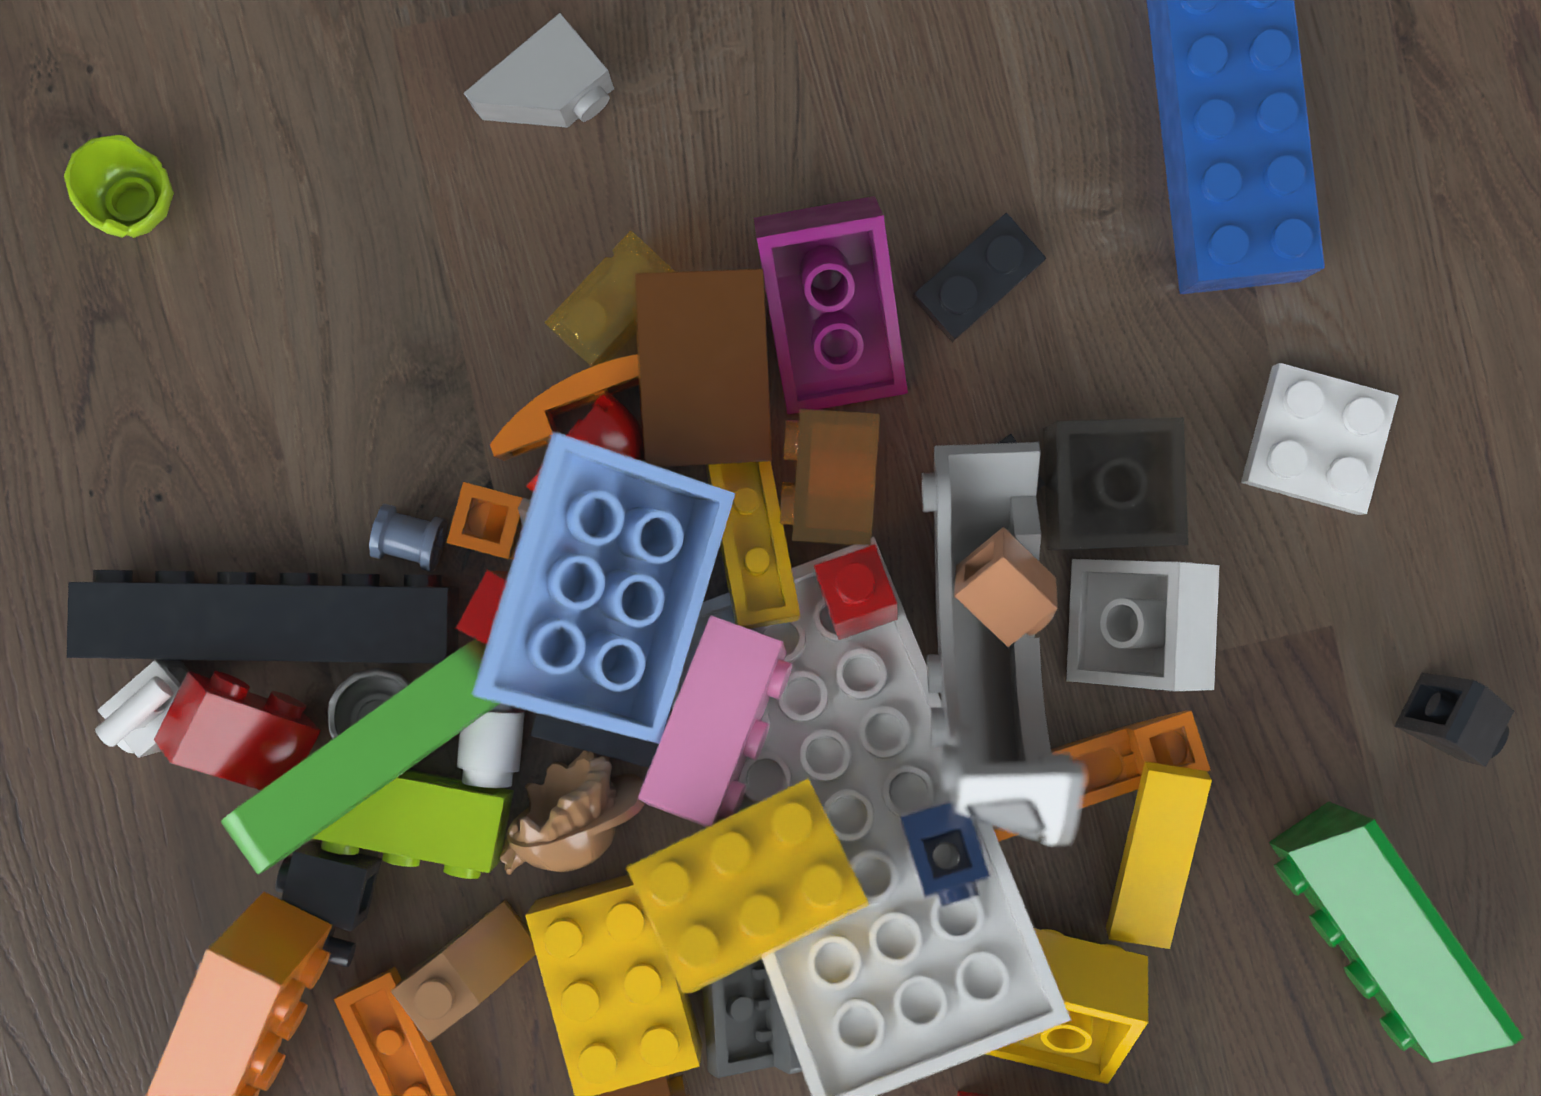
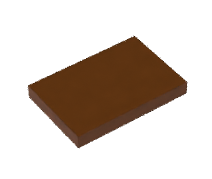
[633,269,772,467]

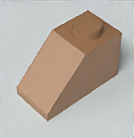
[391,899,536,1042]

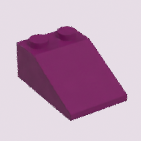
[753,196,908,415]

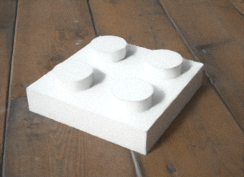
[1241,363,1399,515]

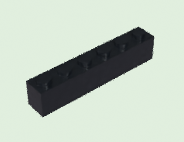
[67,570,459,664]

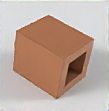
[954,527,1058,647]

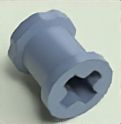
[369,504,447,572]

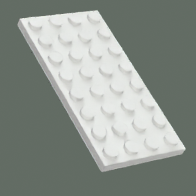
[672,537,1071,1096]

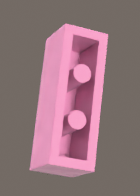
[638,615,792,828]

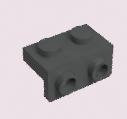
[702,959,802,1078]

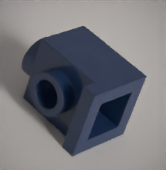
[900,802,990,907]

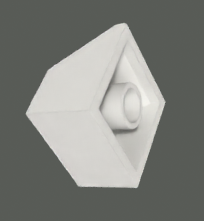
[1066,559,1219,691]

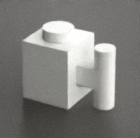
[95,659,189,758]

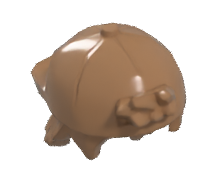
[499,750,645,875]

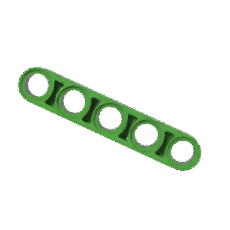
[221,639,500,875]

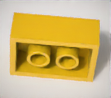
[626,778,870,994]
[525,874,702,1096]

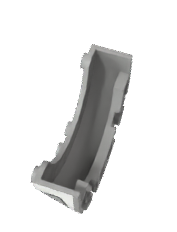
[922,442,1085,846]

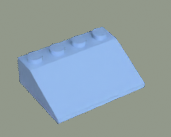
[472,433,735,743]

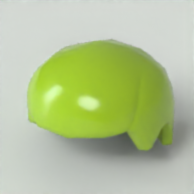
[64,135,174,238]

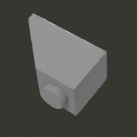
[464,13,614,128]

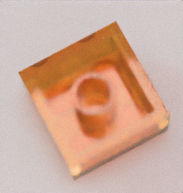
[780,408,880,545]

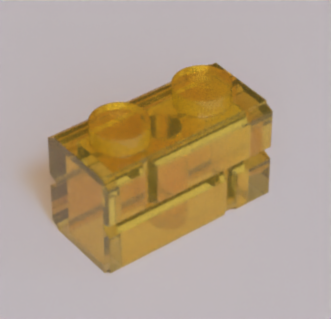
[544,230,675,367]

